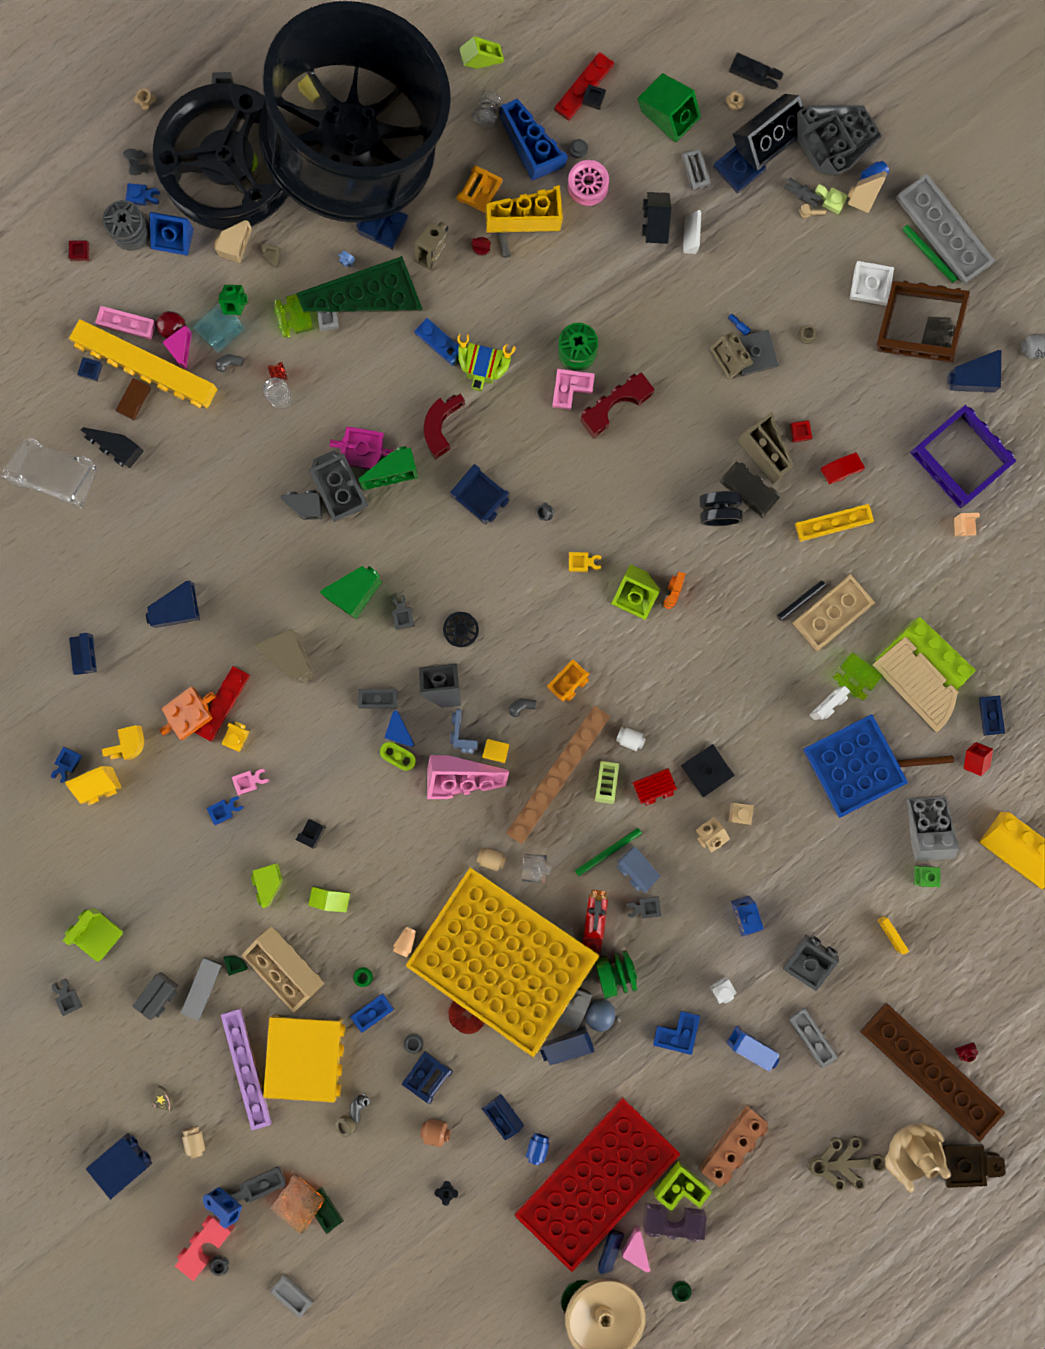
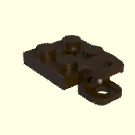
[942,1144,1006,1188]

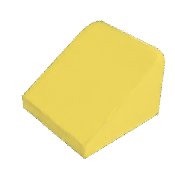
[298,74,320,103]

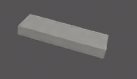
[181,957,223,1021]
[788,1007,838,1069]

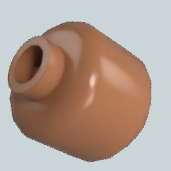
[420,1119,451,1147]

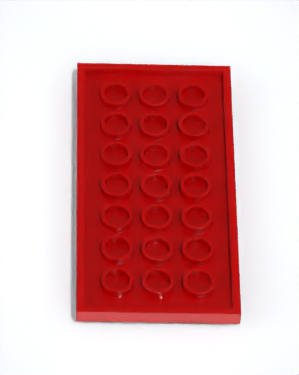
[514,1097,680,1272]

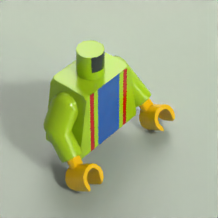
[458,333,516,391]

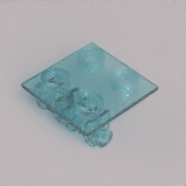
[193,303,245,354]

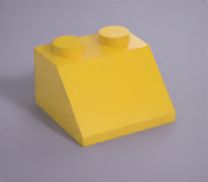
[65,766,122,806]

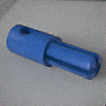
[728,314,751,336]

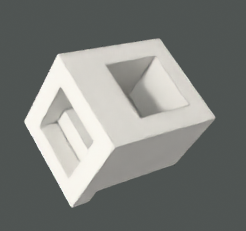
[709,977,737,1004]

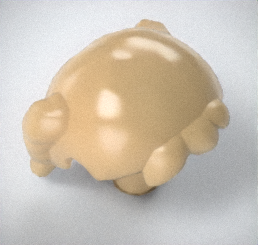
[885,1123,950,1193]

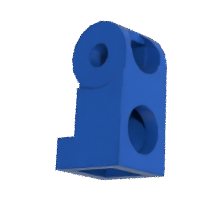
[203,1187,242,1229]

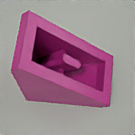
[163,326,192,369]

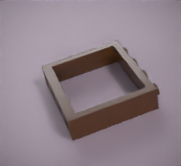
[877,280,970,363]

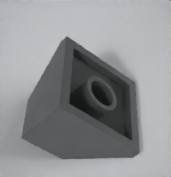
[419,664,461,708]

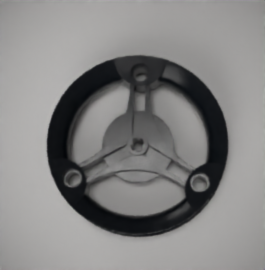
[153,83,288,230]

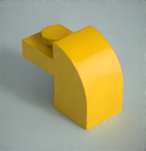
[102,725,144,760]

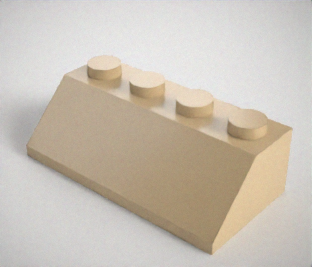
[241,926,324,1013]

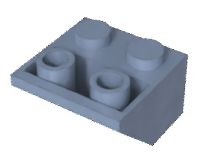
[616,846,660,893]

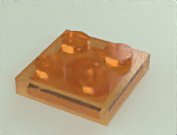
[271,1174,325,1234]

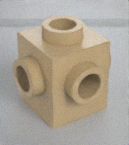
[696,817,730,853]

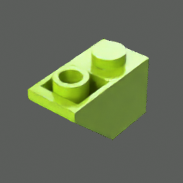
[251,863,283,909]

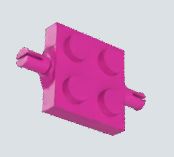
[329,426,394,470]

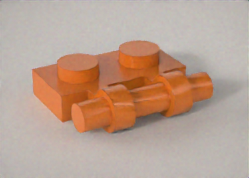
[663,571,686,609]

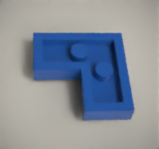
[653,1010,700,1055]

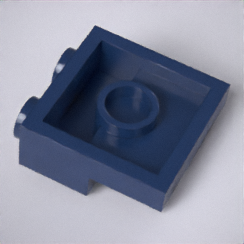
[356,211,409,250]

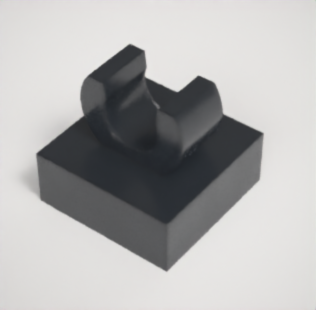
[582,84,606,110]

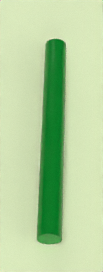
[902,224,958,284]
[574,828,642,877]

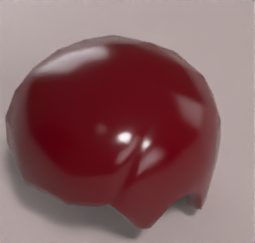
[156,311,186,339]

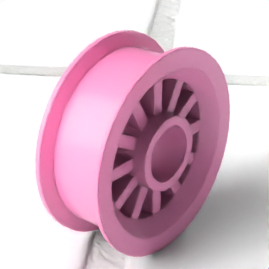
[568,160,609,206]

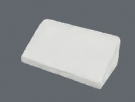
[683,210,701,254]

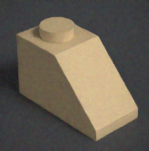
[847,171,887,213]
[214,220,252,263]

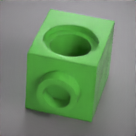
[914,866,941,887]

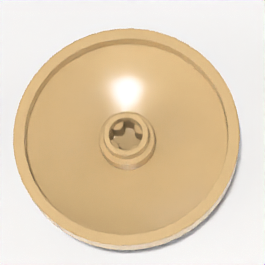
[565,1278,645,1349]

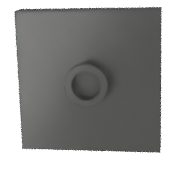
[739,330,779,376]

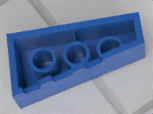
[499,98,568,181]

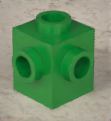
[218,284,248,315]

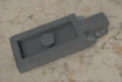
[231,1165,288,1202]

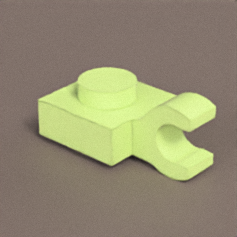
[814,184,847,214]

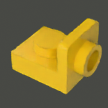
[221,721,250,752]

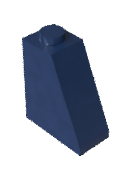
[947,350,1002,393]
[146,580,200,628]
[540,1026,595,1065]

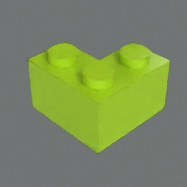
[654,1160,712,1211]

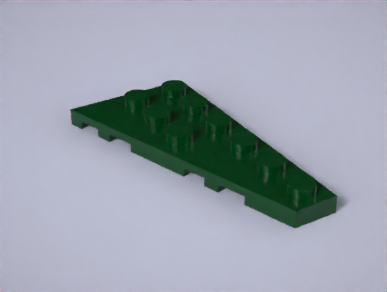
[296,256,423,313]

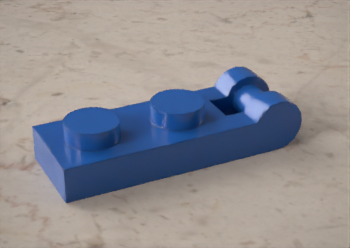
[414,318,459,366]

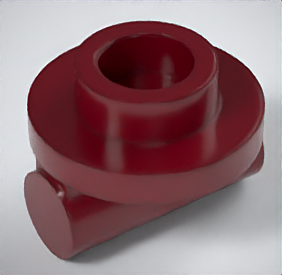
[472,237,491,256]
[955,1042,978,1062]

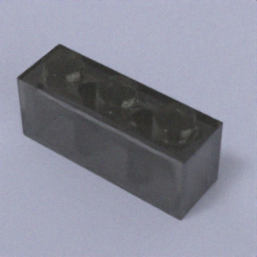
[720,461,780,518]

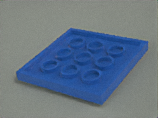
[803,714,908,818]

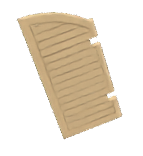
[873,637,959,733]

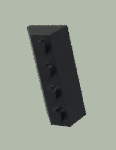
[732,93,803,170]

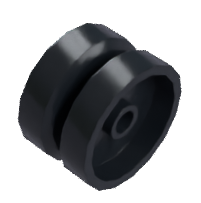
[699,491,743,526]

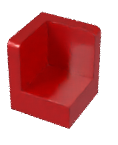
[964,742,993,776]

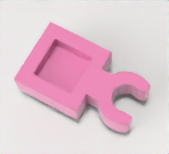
[232,769,269,795]

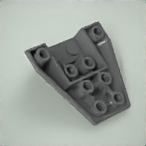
[797,105,882,176]

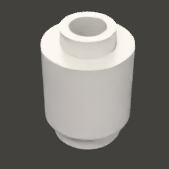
[616,727,646,752]

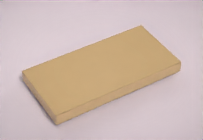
[792,574,875,652]

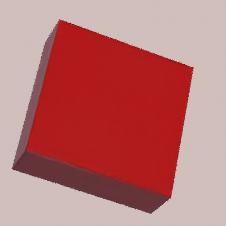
[790,420,812,443]

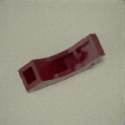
[424,393,465,460]

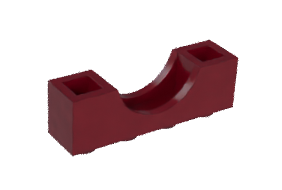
[580,372,655,439]

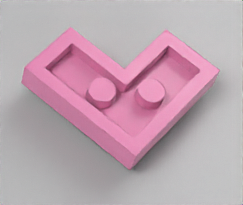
[552,369,595,410]

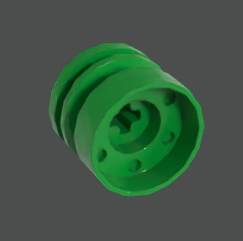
[558,323,598,371]
[595,950,637,999]

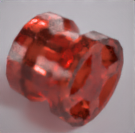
[268,361,288,384]

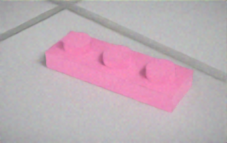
[95,306,156,340]

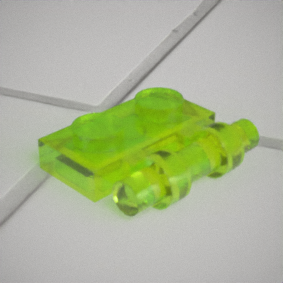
[274,294,314,338]
[832,652,883,701]

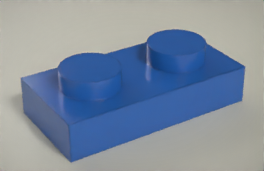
[351,993,394,1033]

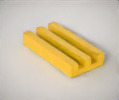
[877,916,909,955]

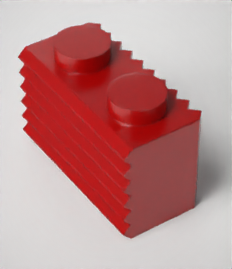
[631,768,677,806]

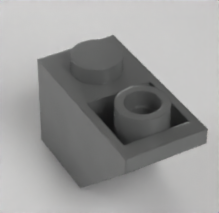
[281,490,323,520]

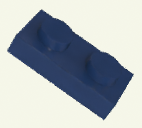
[978,695,1005,736]

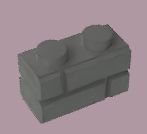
[132,972,178,1020]

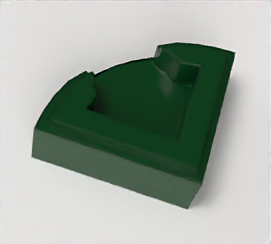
[223,955,249,976]

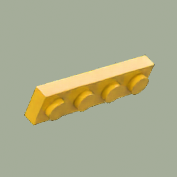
[795,504,874,542]

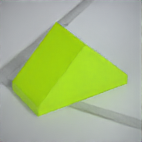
[308,886,350,912]

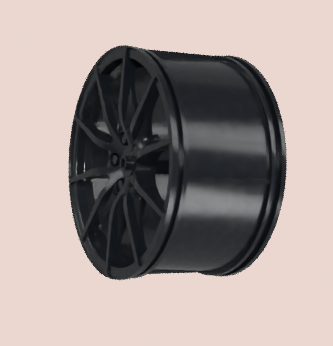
[259,1,451,223]

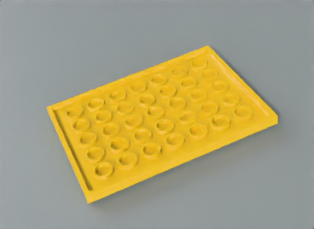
[405,867,600,1057]

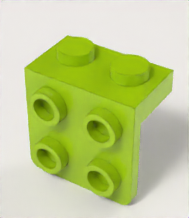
[62,908,123,962]

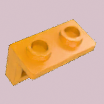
[546,659,590,702]

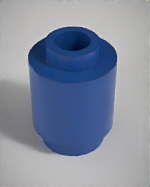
[860,161,889,180]
[526,1133,550,1165]

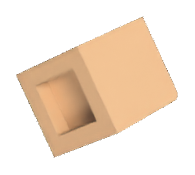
[954,513,980,536]

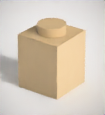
[728,803,754,825]

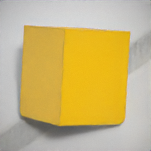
[482,739,510,763]

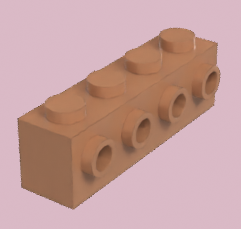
[699,1105,769,1187]

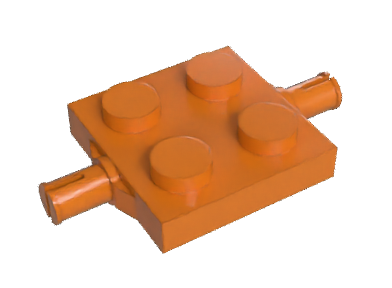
[159,686,216,740]

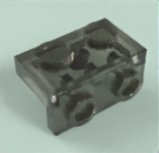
[921,317,956,348]

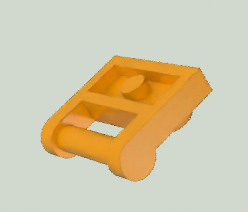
[456,165,503,213]

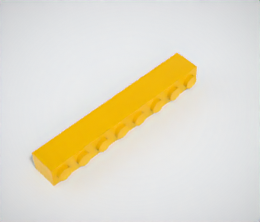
[69,319,218,409]

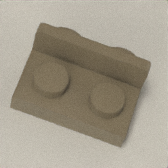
[710,332,753,379]

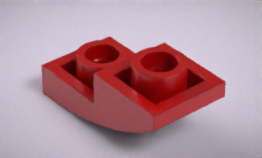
[820,452,865,485]

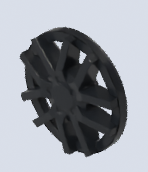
[443,612,479,648]

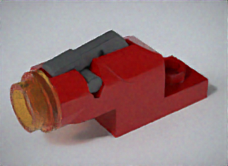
[582,889,608,957]

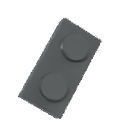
[358,689,397,709]

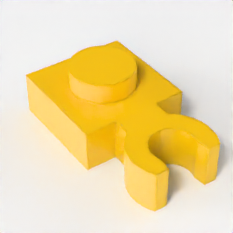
[569,552,601,572]

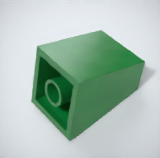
[637,73,701,143]
[320,566,382,619]

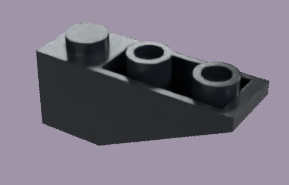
[81,427,144,468]

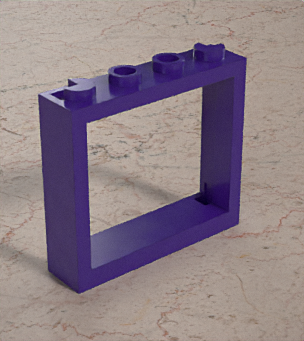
[910,404,1017,508]

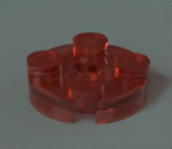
[448,1001,485,1034]

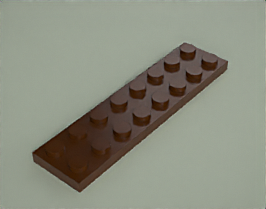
[860,1002,1005,1142]

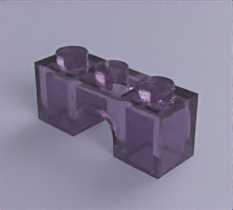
[643,1203,707,1242]

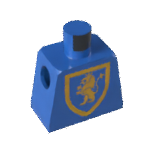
[731,896,764,937]

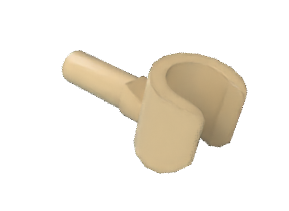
[799,204,826,219]

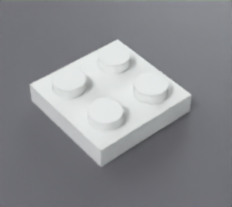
[850,261,894,306]
[809,686,850,720]

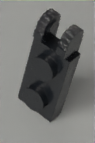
[729,52,783,90]

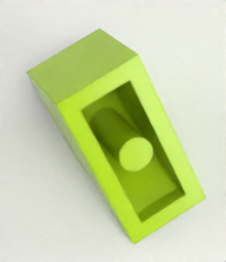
[459,36,504,69]

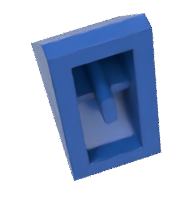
[384,710,415,747]

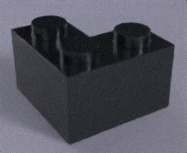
[642,192,672,244]

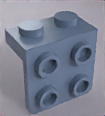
[450,708,479,754]

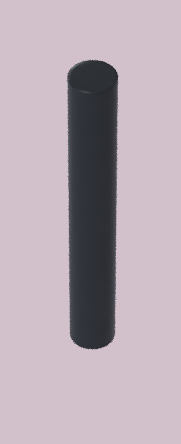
[777,580,826,621]

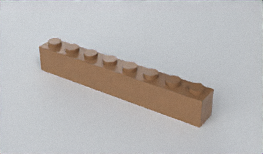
[506,706,611,844]

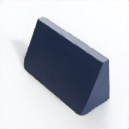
[482,1094,524,1140]
[598,1229,624,1274]

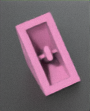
[621,1225,650,1272]

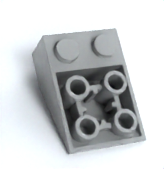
[907,796,959,861]

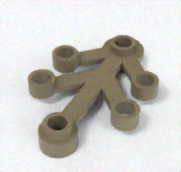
[808,1136,886,1192]

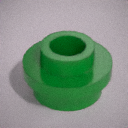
[353,967,373,987]

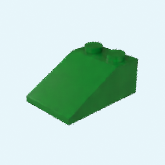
[359,446,419,491]

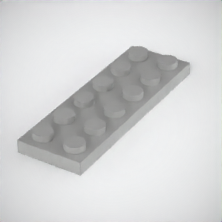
[896,174,995,285]

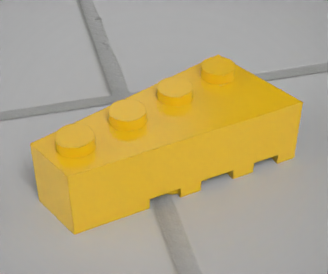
[485,185,563,233]

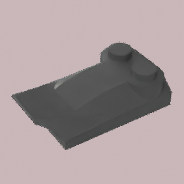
[309,450,368,522]

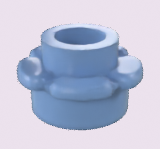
[338,250,356,268]

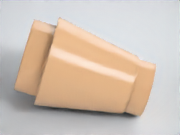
[393,927,416,957]

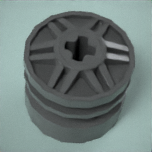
[103,200,150,251]

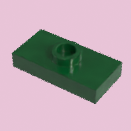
[305,1187,344,1234]

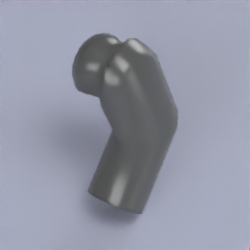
[216,354,244,372]
[509,698,536,717]
[350,1094,370,1122]

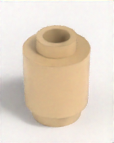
[476,847,506,872]
[182,1126,206,1158]

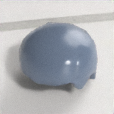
[585,999,615,1032]

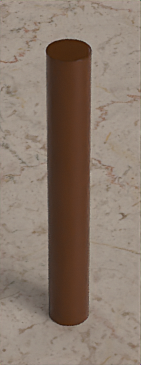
[897,755,954,768]

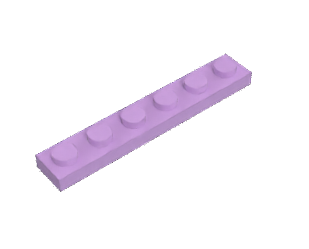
[221,1008,272,1131]

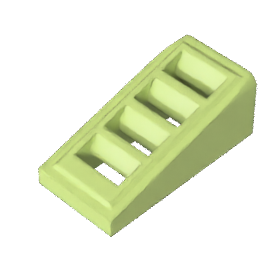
[595,761,619,804]

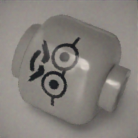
[1021,334,1045,359]

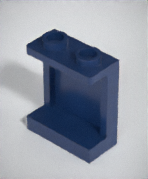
[450,463,510,525]
[86,1133,152,1200]

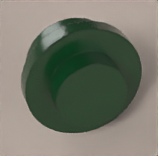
[672,1280,692,1302]

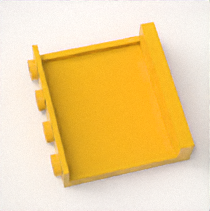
[263,1014,345,1102]

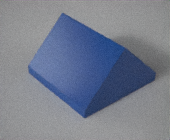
[150,212,194,255]

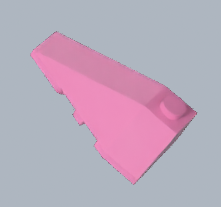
[427,755,509,799]

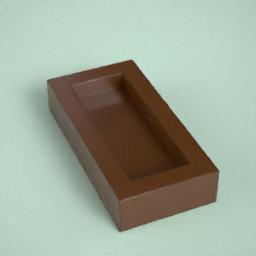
[115,378,151,421]

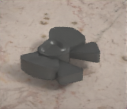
[123,148,150,176]

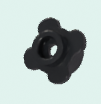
[435,1181,458,1206]

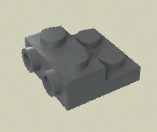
[783,934,839,991]

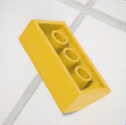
[979,812,1045,890]

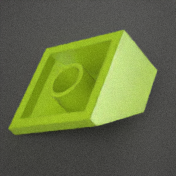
[611,564,660,620]

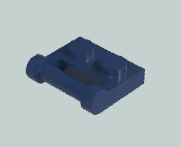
[402,1051,453,1104]

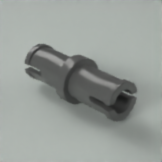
[784,177,822,208]

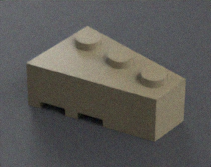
[738,412,794,484]

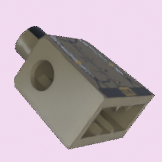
[415,222,449,271]

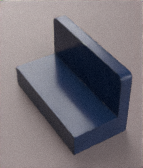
[69,633,97,675]

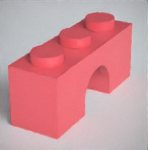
[175,1214,235,1281]

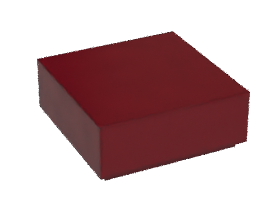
[69,240,89,261]

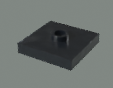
[681,744,735,797]

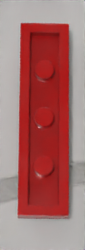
[554,51,614,121]
[194,666,251,742]

